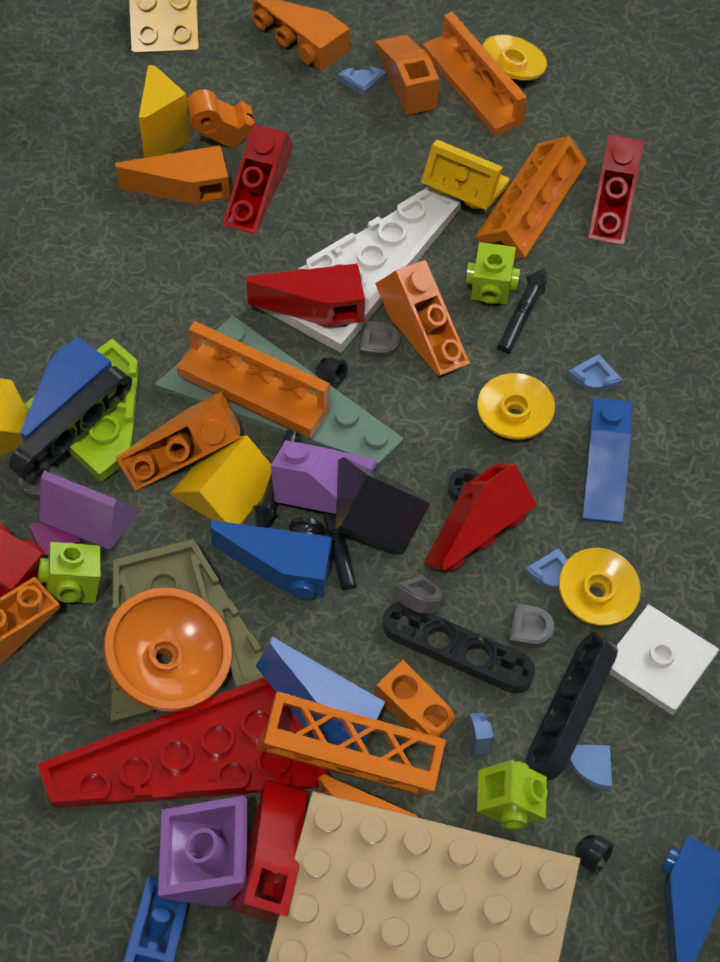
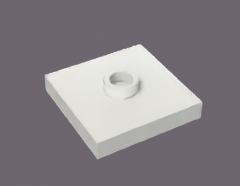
[609,604,719,715]

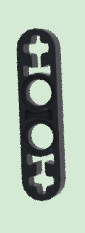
[9,366,132,482]
[383,603,535,694]
[526,631,618,781]

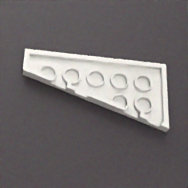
[257,186,461,353]

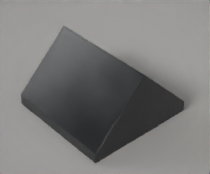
[335,457,430,555]

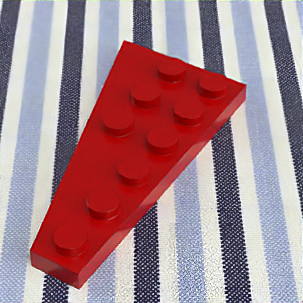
[37,677,329,809]

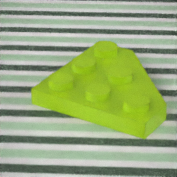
[24,338,139,483]

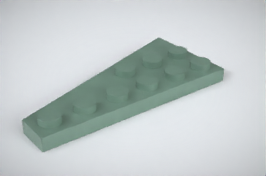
[154,316,404,469]

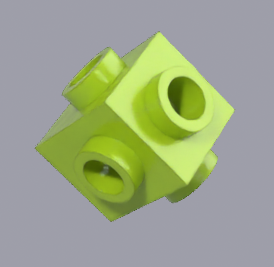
[466,242,520,305]
[38,542,100,603]
[477,760,547,830]

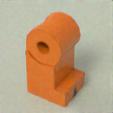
[187,90,255,148]
[373,660,456,738]

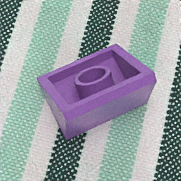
[39,471,140,550]
[158,795,247,906]

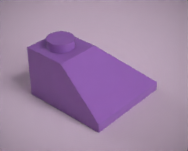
[271,440,377,514]

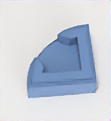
[338,67,386,96]
[568,354,622,390]
[525,549,568,589]
[467,712,494,755]
[569,745,612,791]

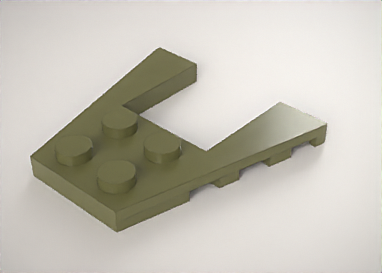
[110,539,264,725]

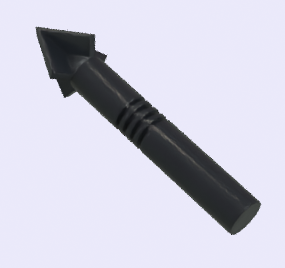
[497,267,547,354]
[253,430,301,528]
[318,510,357,591]

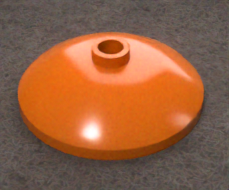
[103,588,232,712]

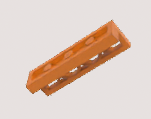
[422,12,527,136]
[475,136,587,259]
[177,321,330,438]
[257,692,446,796]

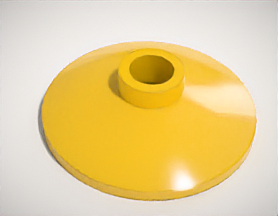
[483,35,547,80]
[477,373,555,440]
[559,548,641,626]

